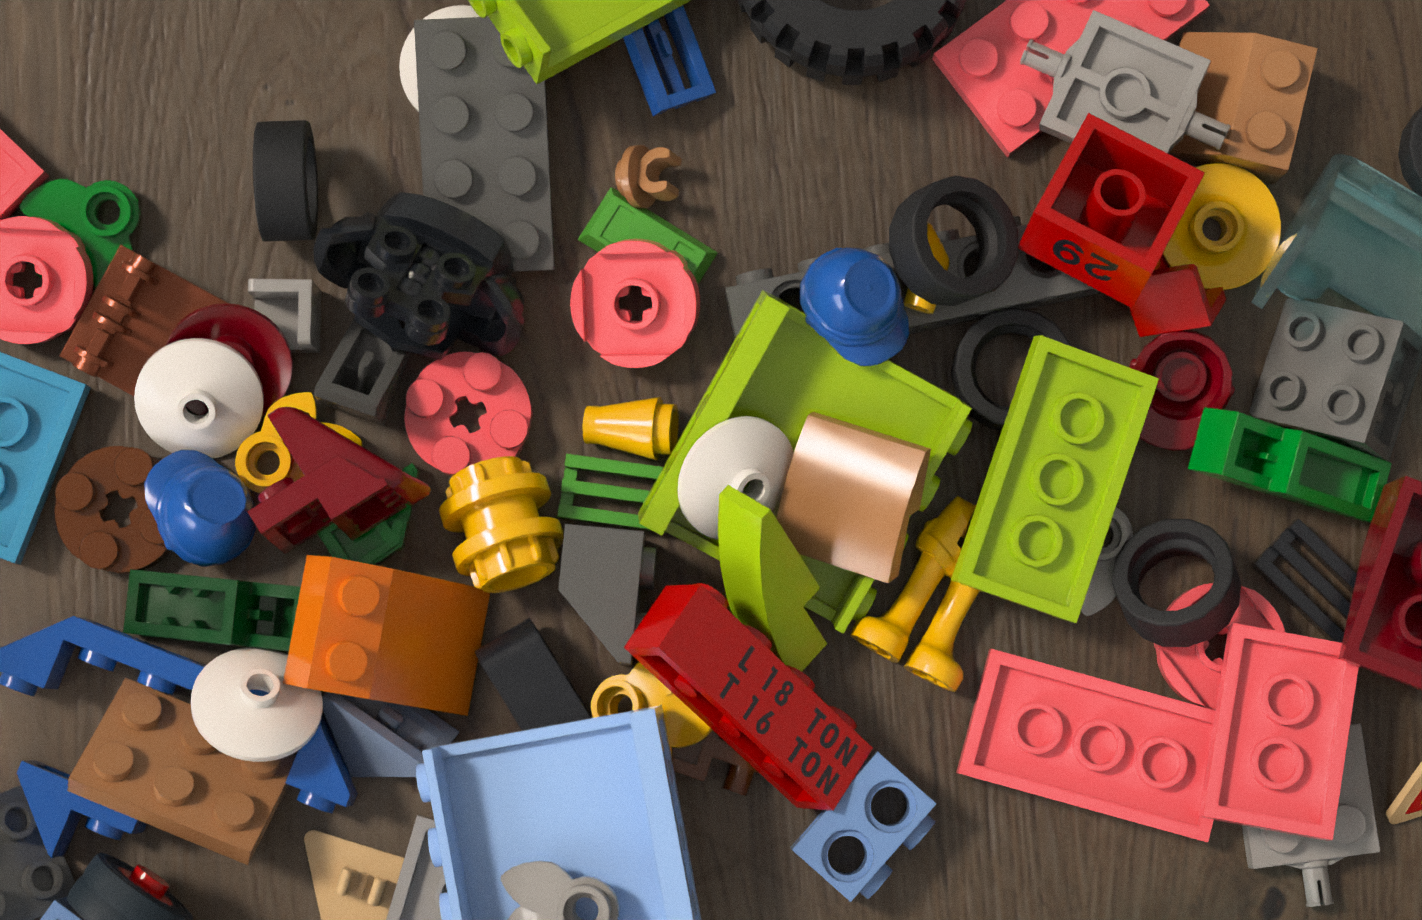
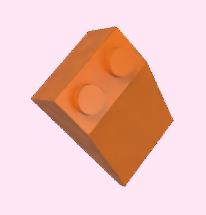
[283,555,490,716]

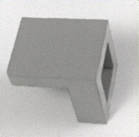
[248,279,322,353]

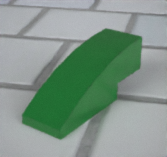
[1188,407,1392,523]

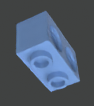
[790,751,936,902]

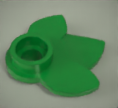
[20,179,141,288]

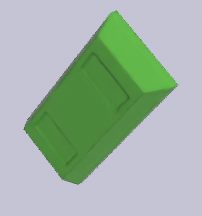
[578,187,718,284]

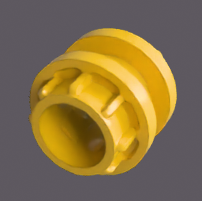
[439,456,564,593]

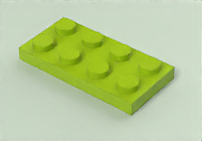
[951,335,1159,624]

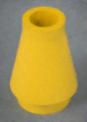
[583,397,679,460]

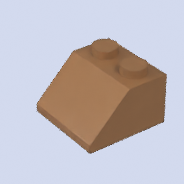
[1169,32,1318,184]

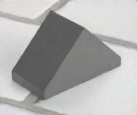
[314,317,411,426]

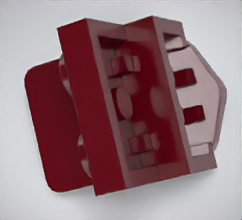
[247,406,431,554]

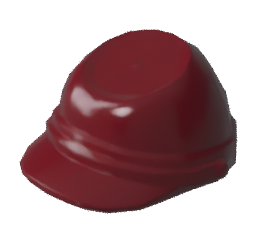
[1129,330,1235,451]

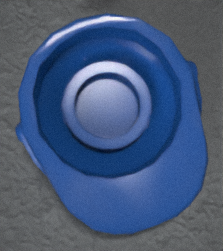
[800,248,909,366]
[144,450,256,567]

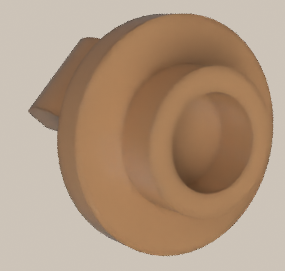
[615,145,682,208]

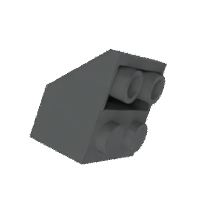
[558,524,657,666]

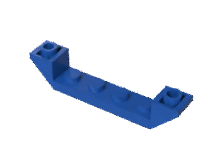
[0,616,358,814]

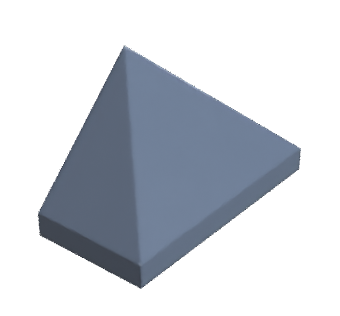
[322,692,459,777]

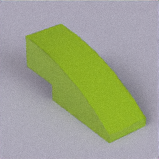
[718,485,827,671]

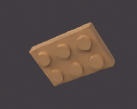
[67,677,298,865]

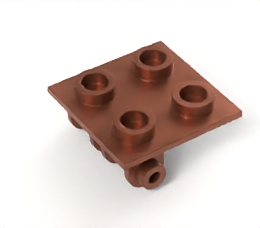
[59,245,229,396]

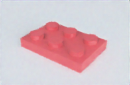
[1199,623,1359,841]

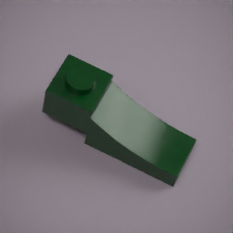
[123,569,301,651]

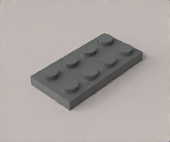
[414,17,555,272]

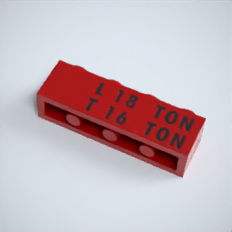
[624,583,873,811]

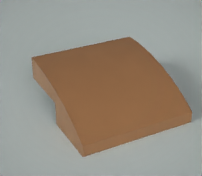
[776,412,931,583]

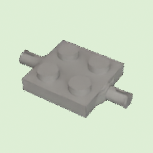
[1020,10,1231,154]
[1242,724,1380,907]

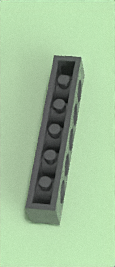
[725,216,1104,340]

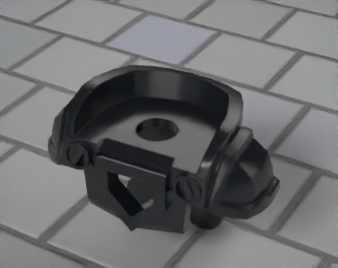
[313,192,525,360]

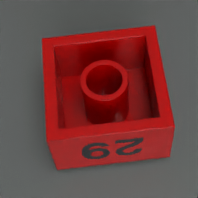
[1018,113,1205,308]

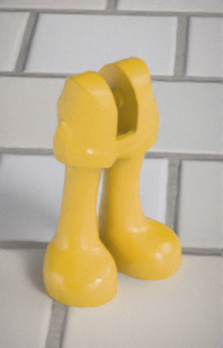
[850,495,980,692]

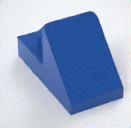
[17,760,147,858]

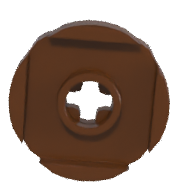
[54,446,171,574]

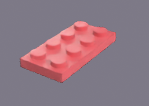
[932,0,1210,158]
[956,649,1215,843]

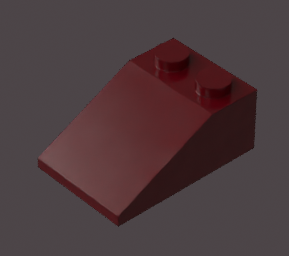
[1339,476,1422,691]

